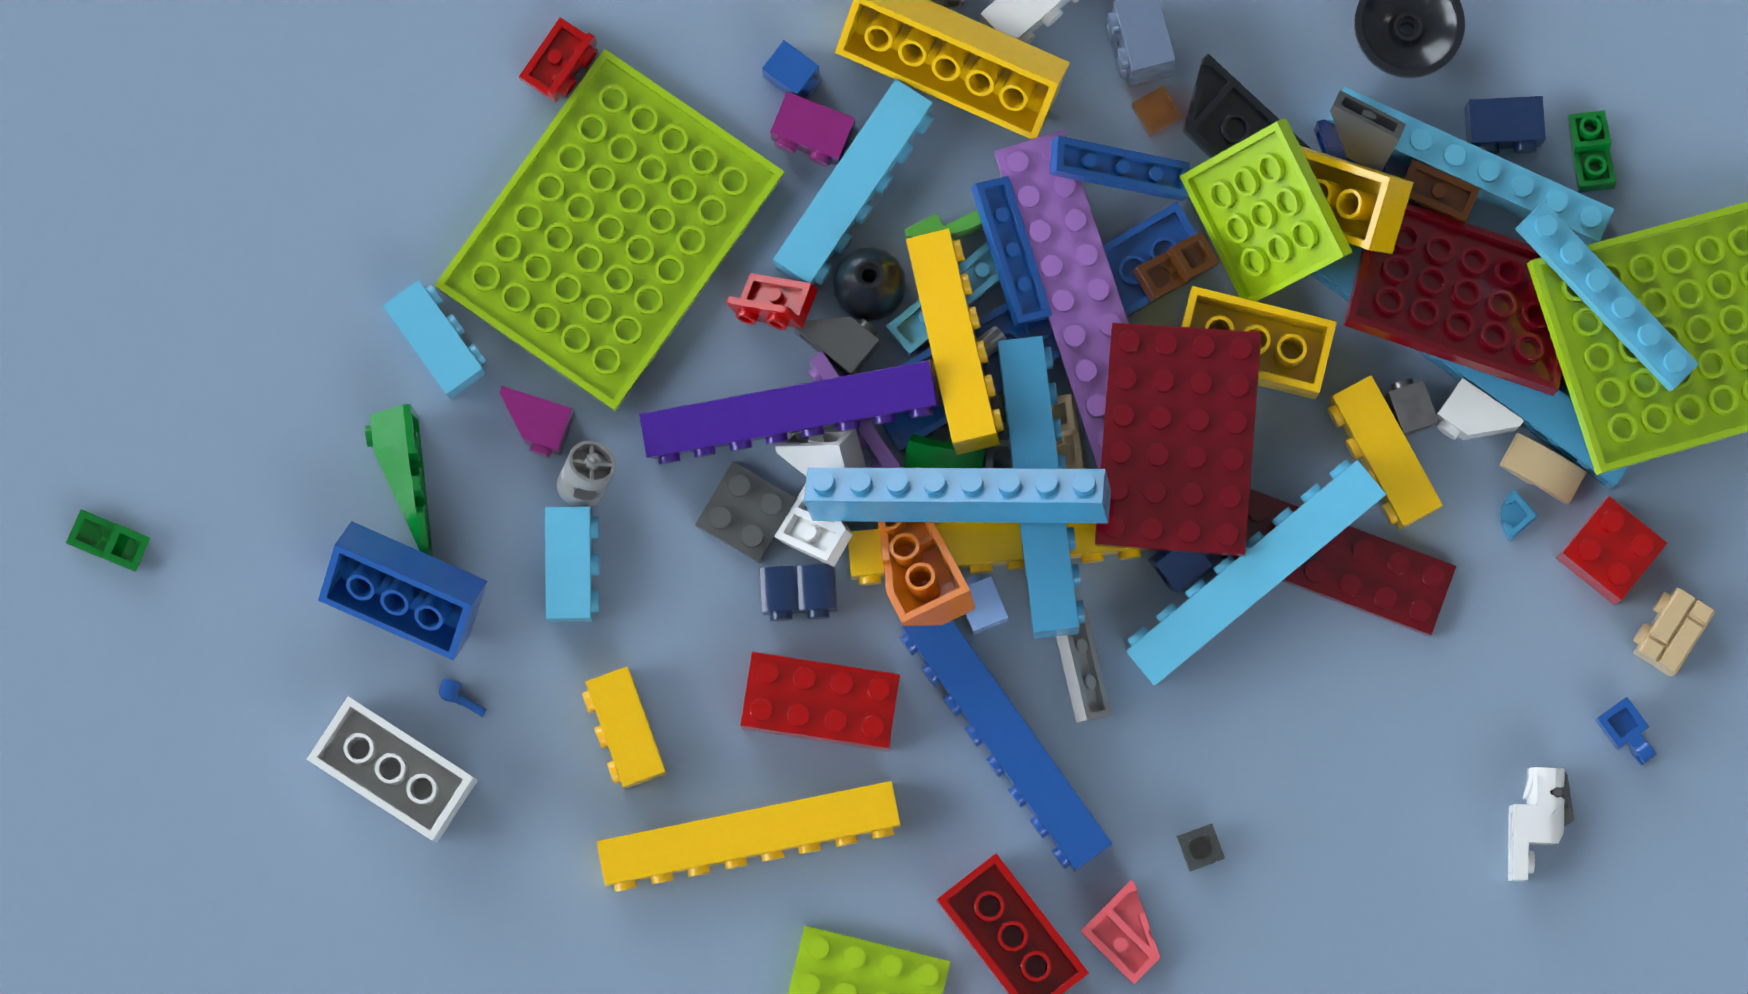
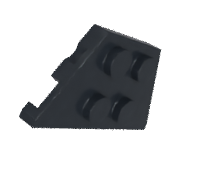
[1182,53,1311,158]

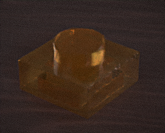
[1131,85,1182,137]

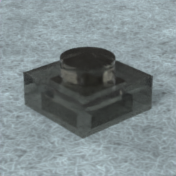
[1176,824,1225,872]

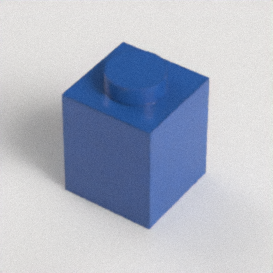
[762,40,821,97]

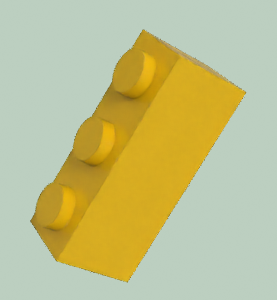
[582,666,667,789]

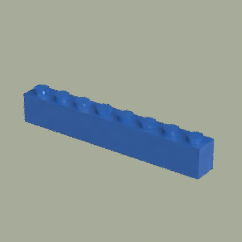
[899,620,1112,872]

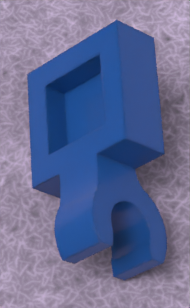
[1595,697,1657,766]

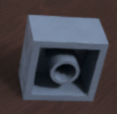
[1106,0,1176,87]

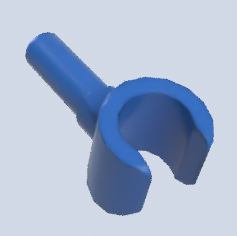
[439,678,487,717]

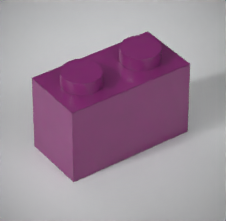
[770,92,855,167]

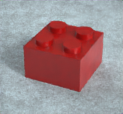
[1556,496,1668,605]

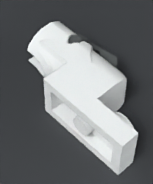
[1508,767,1574,882]

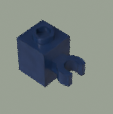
[1148,551,1213,593]

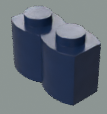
[760,564,837,621]

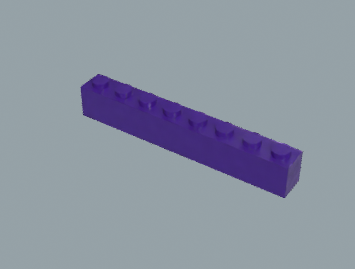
[639,360,942,464]

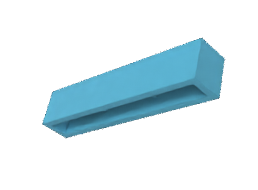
[773,79,935,285]

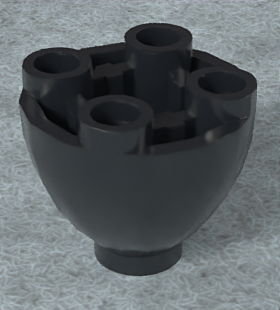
[833,247,906,322]

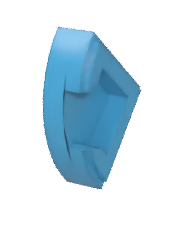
[1500,488,1539,541]

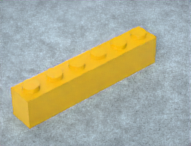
[906,228,1004,455]

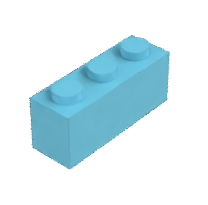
[382,280,486,400]
[545,507,600,622]

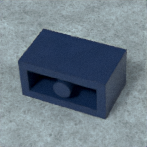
[1464,96,1546,154]

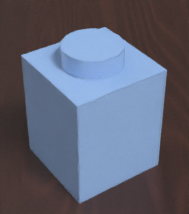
[964,574,1008,635]

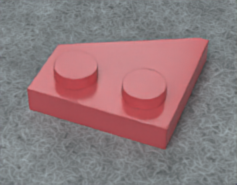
[1080,880,1161,985]

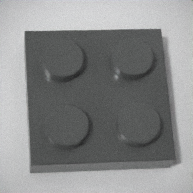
[695,462,797,563]

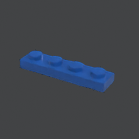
[1050,136,1190,201]
[971,176,1052,327]

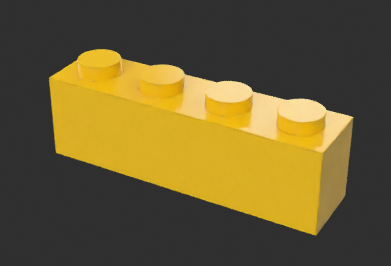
[1327,375,1443,531]

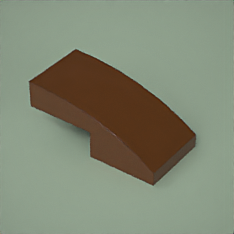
[1133,231,1220,303]

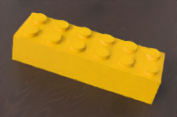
[835,0,1070,139]

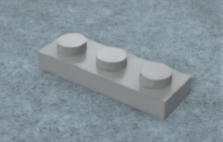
[1056,608,1112,723]

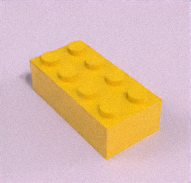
[1300,146,1414,254]
[1181,286,1337,400]

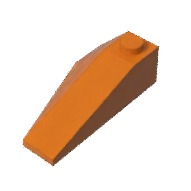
[878,522,976,626]

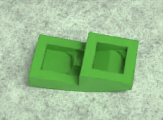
[904,210,983,241]

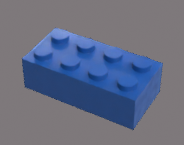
[318,521,487,661]

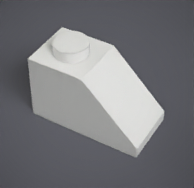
[1436,378,1524,440]
[775,429,866,477]

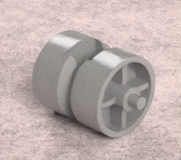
[556,441,616,507]

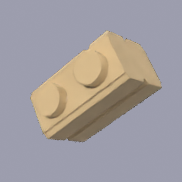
[1633,587,1715,677]

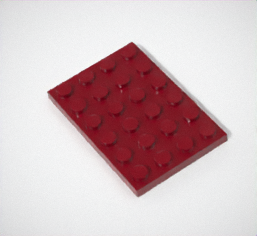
[1343,203,1562,396]
[1095,323,1262,557]

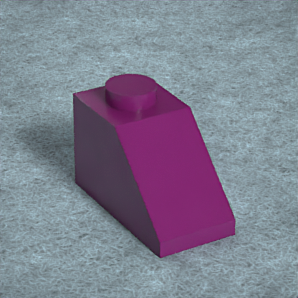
[499,386,575,458]

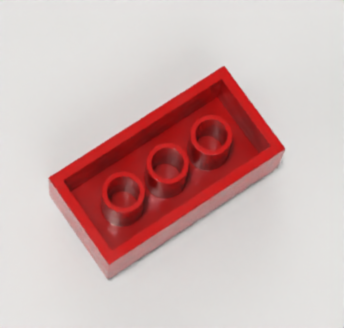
[740,652,900,752]
[936,853,1089,994]

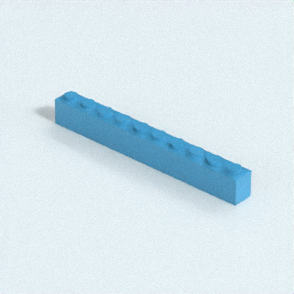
[1310,243,1629,489]

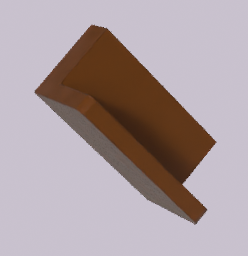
[1404,159,1481,224]

